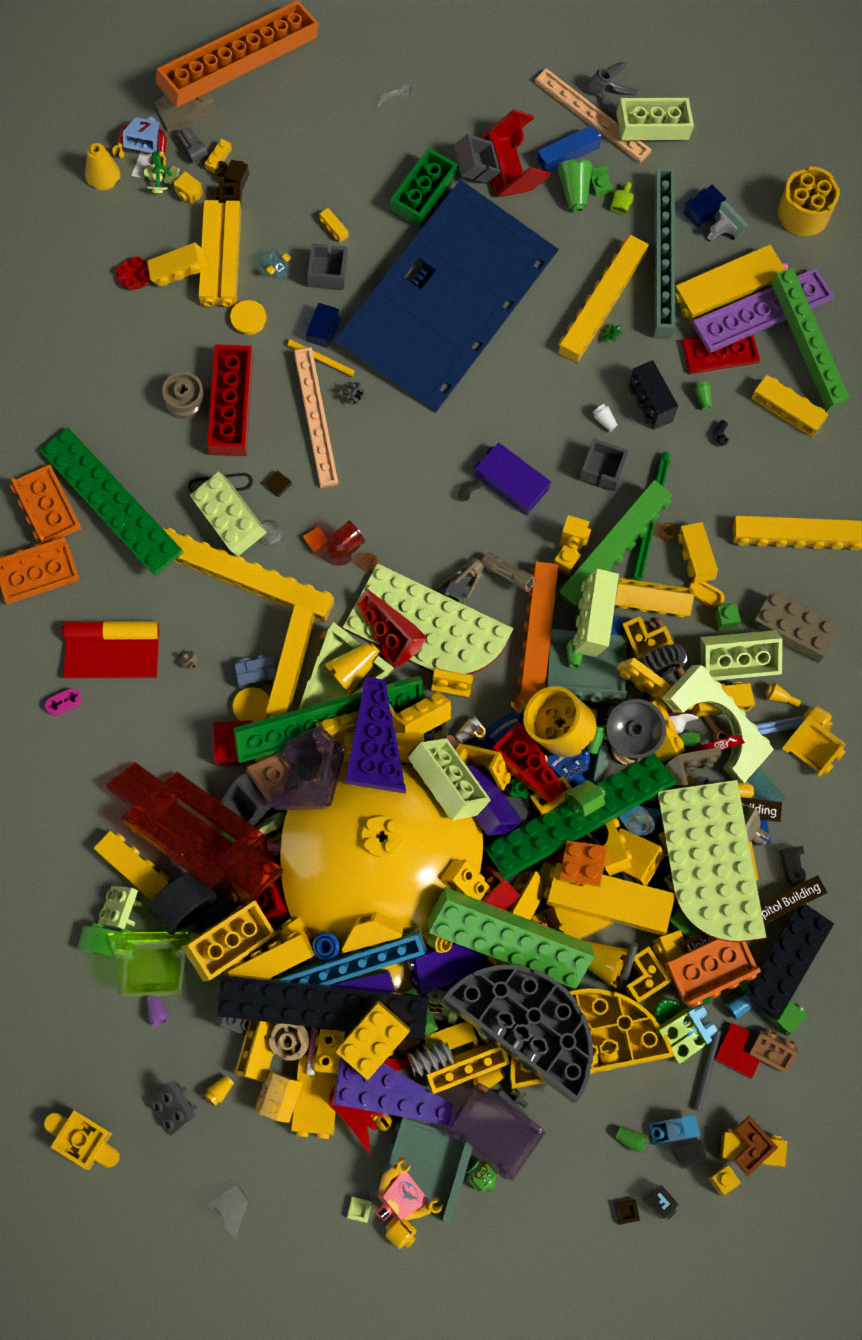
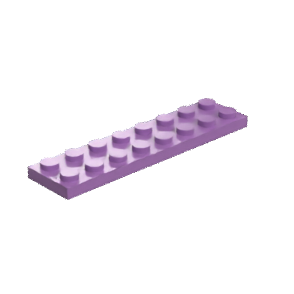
[692,268,834,353]

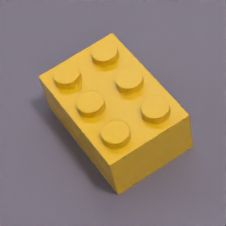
[336,1000,410,1080]

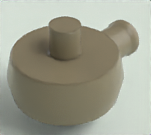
[180,651,198,669]

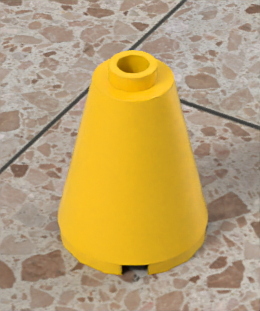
[85,143,120,190]
[325,643,380,695]
[585,941,628,988]

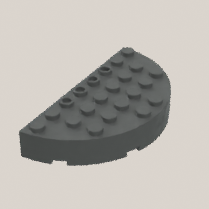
[439,965,593,1103]

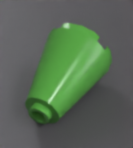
[557,159,592,212]

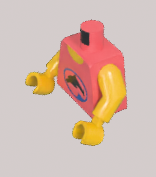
[375,1156,443,1221]

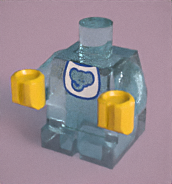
[260,247,291,280]

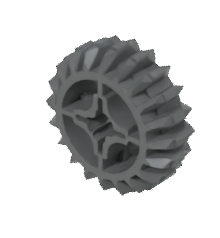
[638,644,688,678]

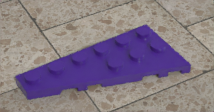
[345,677,406,794]
[332,1040,453,1126]

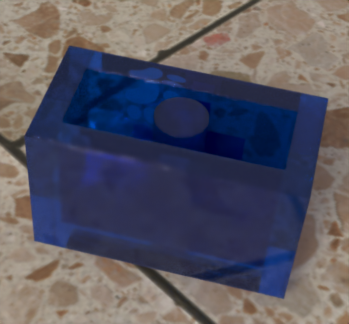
[684,184,727,228]
[306,302,341,348]

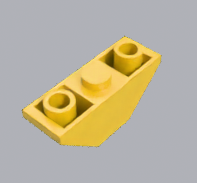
[342,912,404,953]

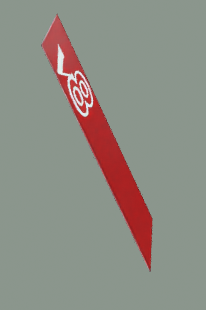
[667,734,745,762]

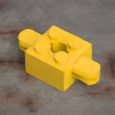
[44,1110,120,1170]

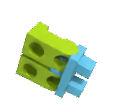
[653,1005,717,1064]

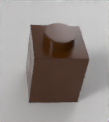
[225,875,261,909]

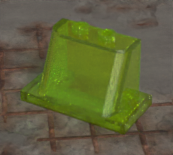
[106,932,191,997]

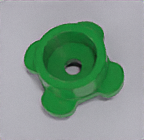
[510,779,530,799]

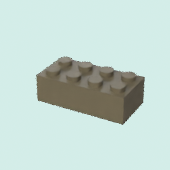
[751,589,840,663]

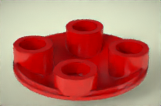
[116,256,150,290]

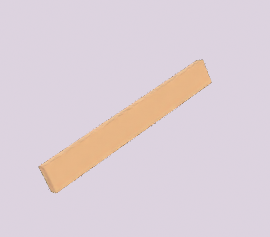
[534,68,652,164]
[294,347,338,488]

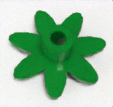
[600,323,622,343]

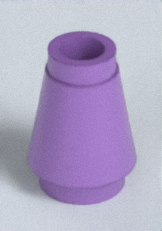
[147,994,169,1026]

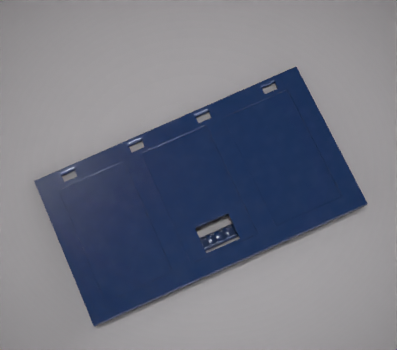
[335,179,559,413]

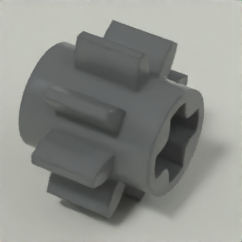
[342,382,365,405]

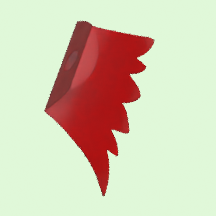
[328,1058,410,1154]

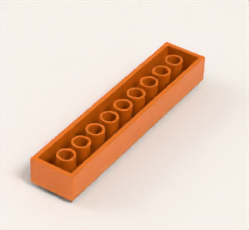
[156,0,319,108]

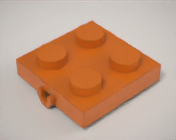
[560,841,607,887]

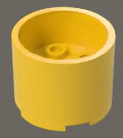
[777,167,840,237]
[524,686,596,757]

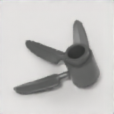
[587,62,639,117]

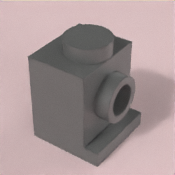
[445,573,471,604]

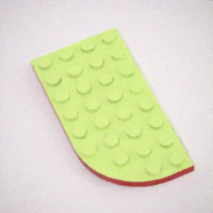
[343,564,514,675]
[658,780,766,942]

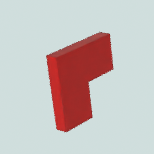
[714,1022,760,1079]

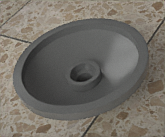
[606,699,666,758]

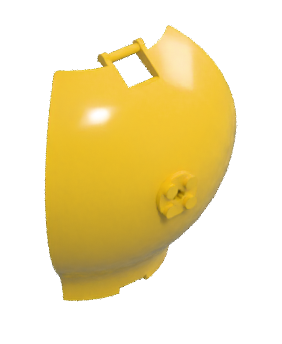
[280,755,483,996]

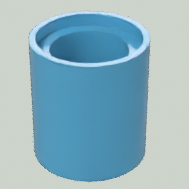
[725,993,753,1019]

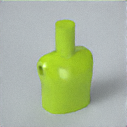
[610,182,634,215]

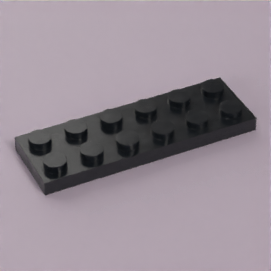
[743,904,834,1021]

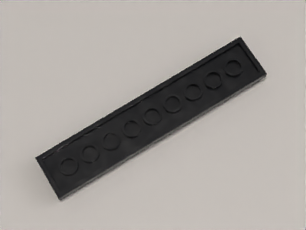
[217,974,429,1039]

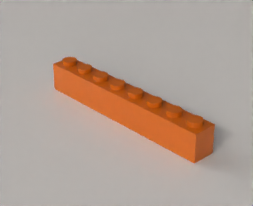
[515,562,559,710]

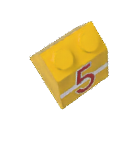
[255,1069,303,1123]

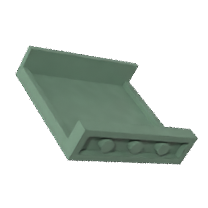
[547,629,628,704]
[375,1117,475,1224]

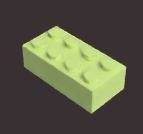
[616,98,694,140]
[190,471,267,556]
[573,569,619,657]
[700,630,782,680]
[408,739,491,820]

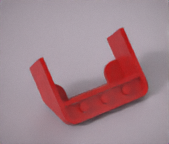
[482,109,551,197]

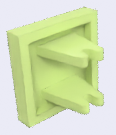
[98,886,142,929]

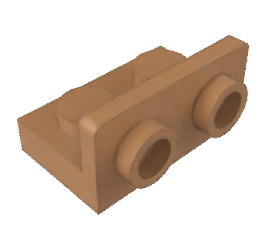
[749,1028,798,1074]

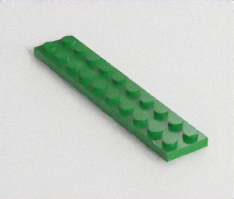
[39,427,184,577]
[233,676,423,763]
[484,753,676,880]

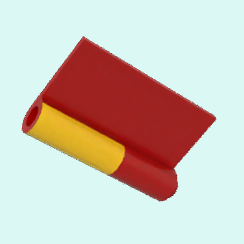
[61,621,160,679]

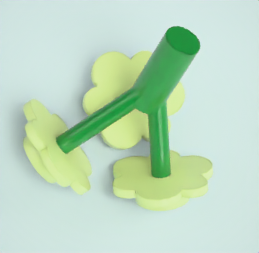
[144,151,180,194]

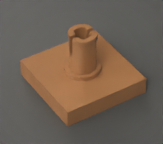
[246,753,302,800]

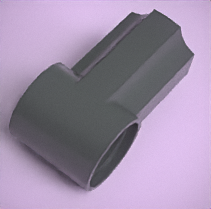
[177,127,208,163]

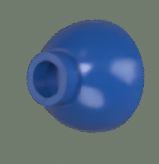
[312,932,340,961]

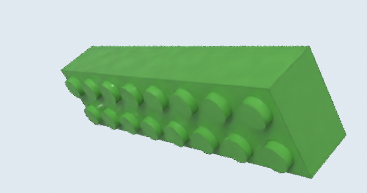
[427,887,595,989]

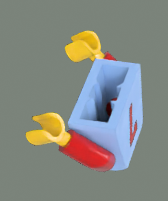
[112,117,167,167]

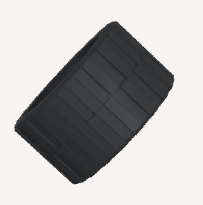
[148,870,217,935]

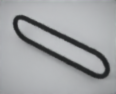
[188,473,253,494]

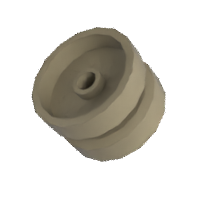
[162,371,205,420]

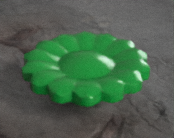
[654,998,682,1025]

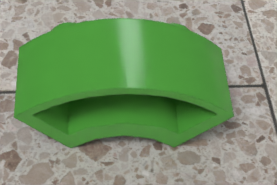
[565,780,606,816]
[77,923,139,961]

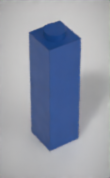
[536,125,602,172]

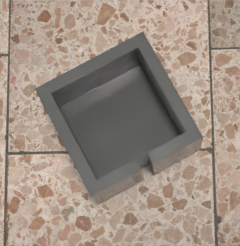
[453,134,500,183]
[307,243,348,290]
[580,438,629,491]
[220,773,277,831]

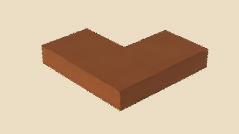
[733,1115,778,1176]

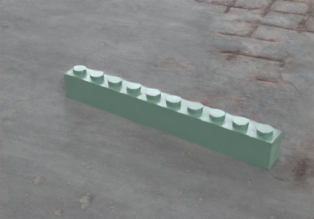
[654,168,675,338]

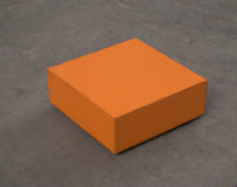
[303,526,329,553]

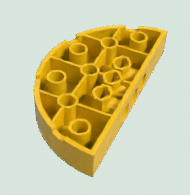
[509,989,674,1090]

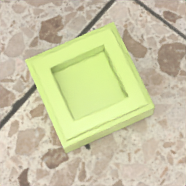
[347,1197,372,1223]

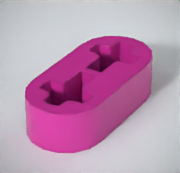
[45,688,82,716]

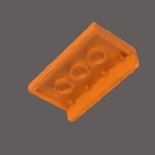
[10,464,82,544]
[0,537,80,605]
[666,939,761,1007]

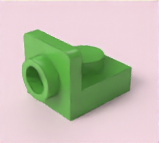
[590,165,613,196]

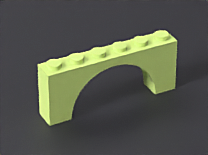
[662,665,774,783]

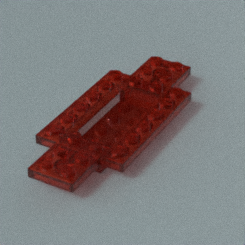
[107,762,283,899]

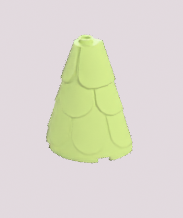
[299,622,394,709]

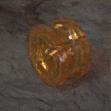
[659,523,677,542]
[361,553,377,572]

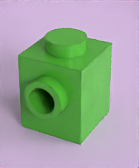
[714,603,741,632]

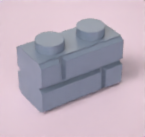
[235,654,276,689]

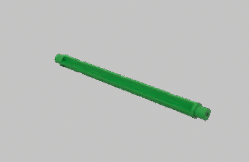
[632,452,671,581]

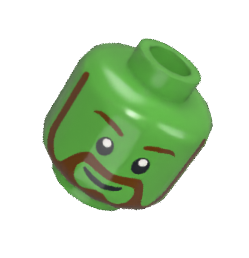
[466,1160,497,1192]

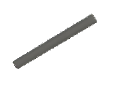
[693,1030,721,1112]

